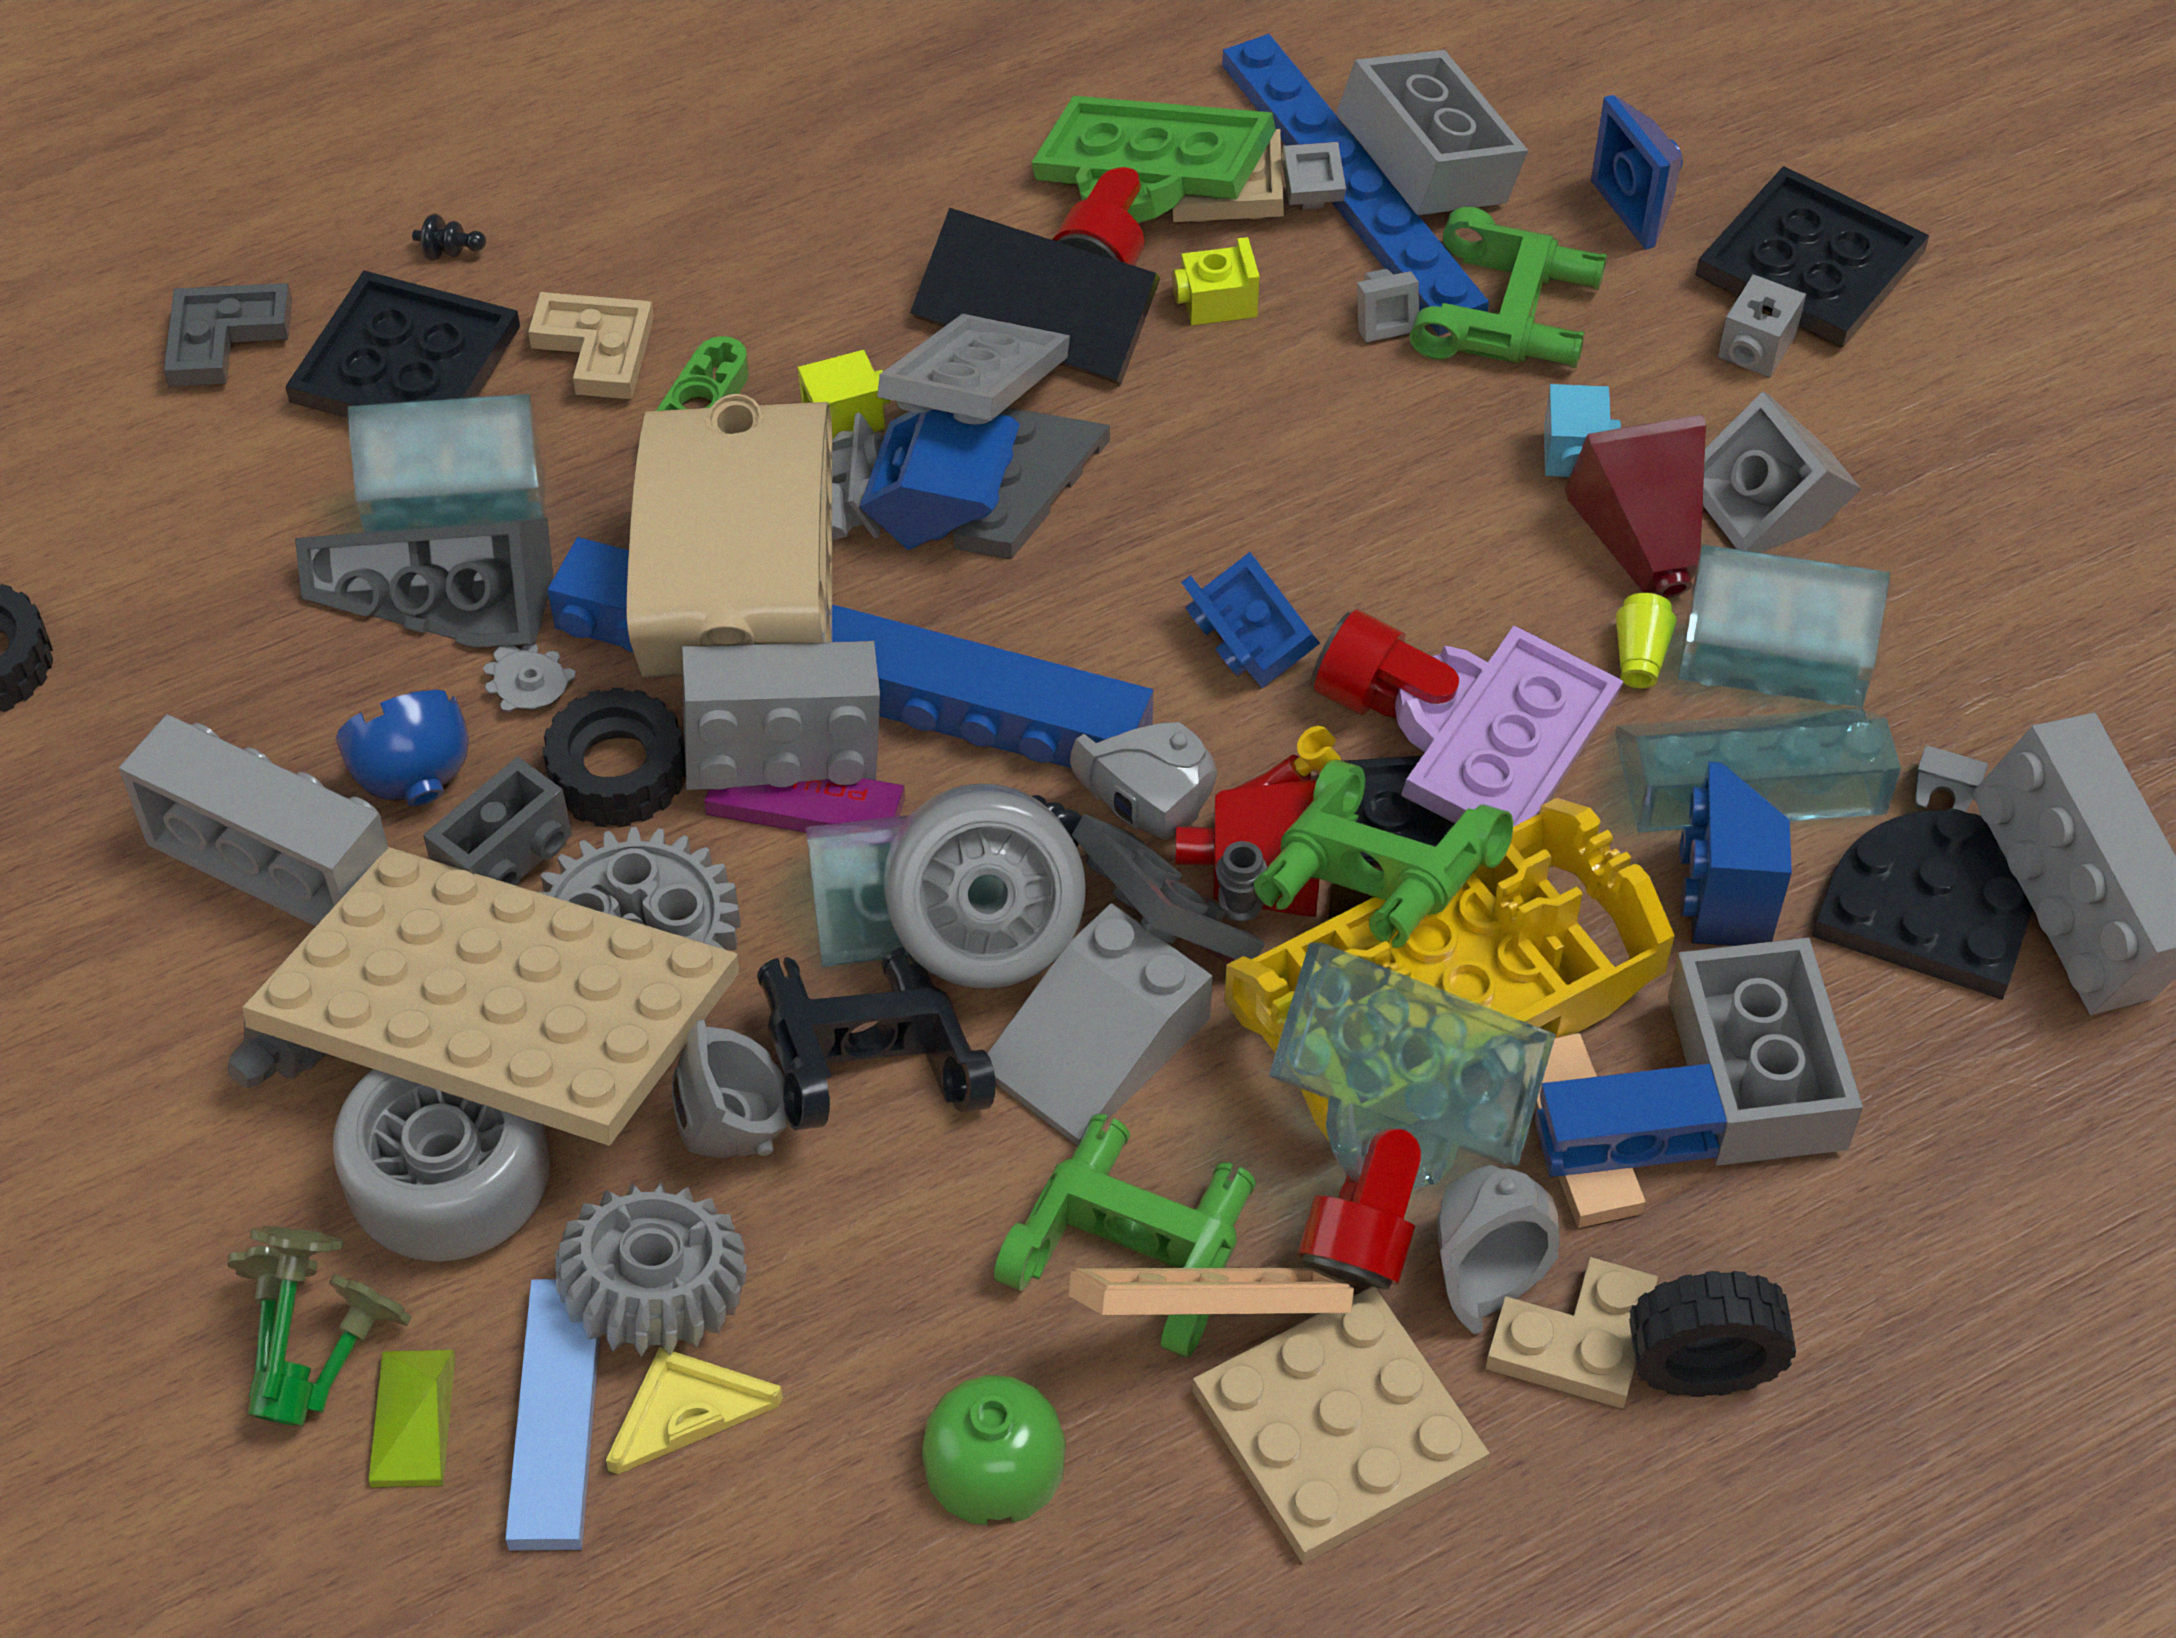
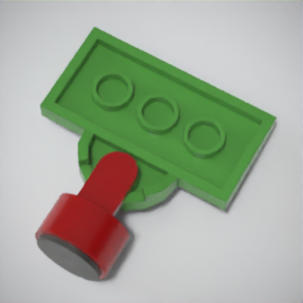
[1031,96,1276,266]

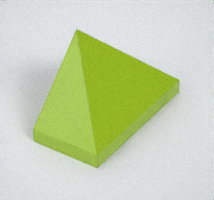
[369,1350,456,1488]

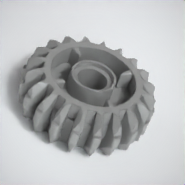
[555,1181,747,1357]

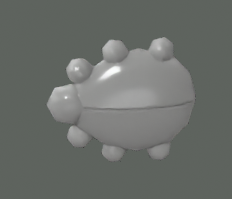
[483,643,576,713]

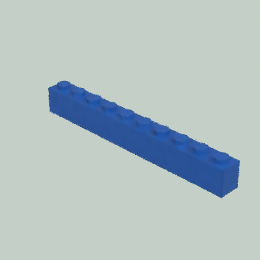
[547,537,1154,768]

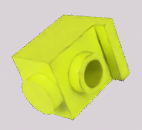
[1172,237,1260,325]

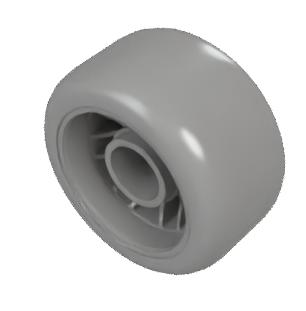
[884,784,1086,989]
[333,1069,551,1262]

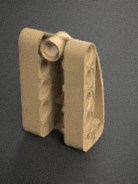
[627,394,833,677]

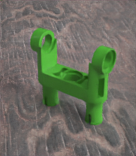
[1409,207,1607,368]
[1254,759,1514,948]
[994,1114,1256,1358]

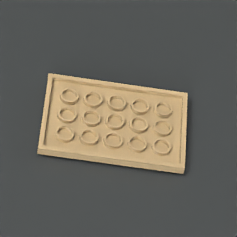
[243,847,739,1146]

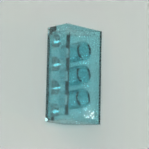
[1615,708,1901,833]

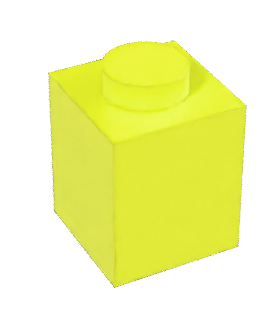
[798,350,891,439]

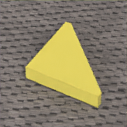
[606,1347,783,1474]

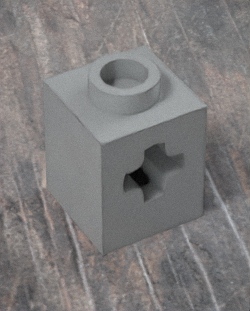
[1718,274,1806,378]

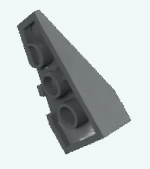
[295,517,553,647]

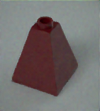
[1565,414,1706,598]

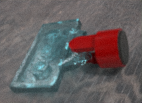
[1269,942,1556,1289]

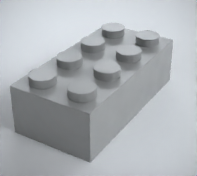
[1971,712,2176,1015]
[119,714,389,926]

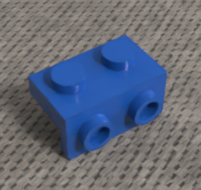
[1181,552,1320,688]

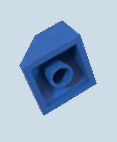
[1590,94,1683,250]

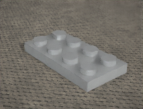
[878,314,1070,424]

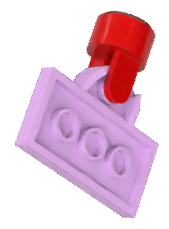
[1312,609,1623,827]

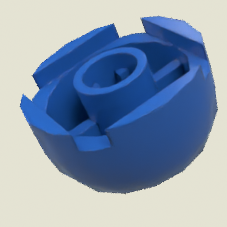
[335,690,469,806]

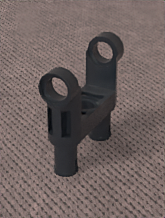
[757,947,996,1131]

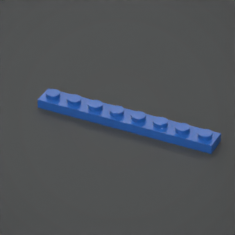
[1222,34,1489,336]

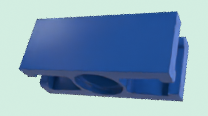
[1535,1064,1727,1177]

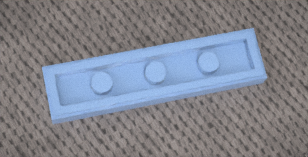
[506,1279,600,1551]

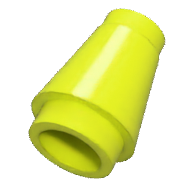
[1615,593,1677,689]

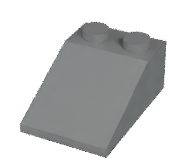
[988,903,1212,1146]

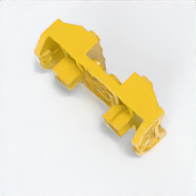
[1224,798,1675,1149]

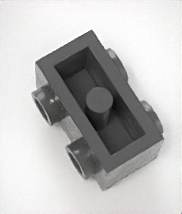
[423,756,572,886]

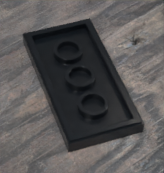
[910,207,1161,385]

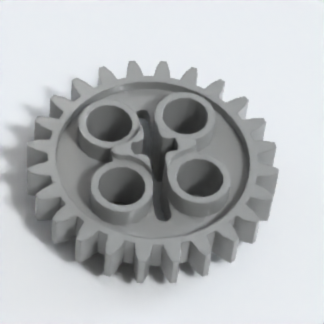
[538,827,741,951]

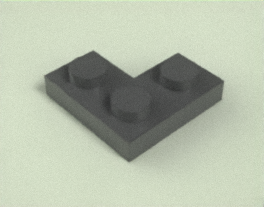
[164,283,292,387]

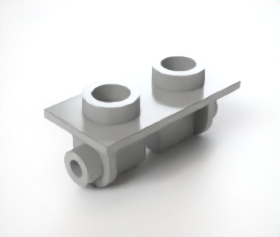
[832,413,884,539]

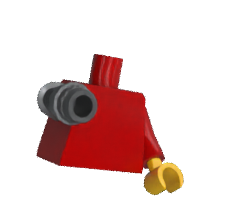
[1175,726,1341,921]

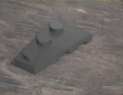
[953,407,1110,559]
[1072,814,1265,960]

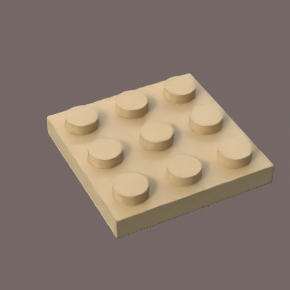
[1192,1286,1490,1565]

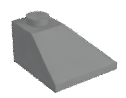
[1703,391,1861,558]

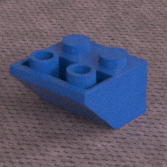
[859,409,1020,550]
[1679,762,1792,946]

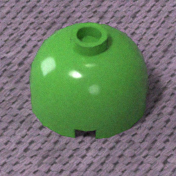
[922,1375,1066,1525]

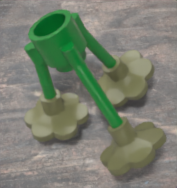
[227,1226,412,1427]

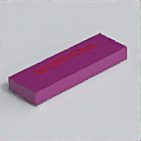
[704,778,905,848]

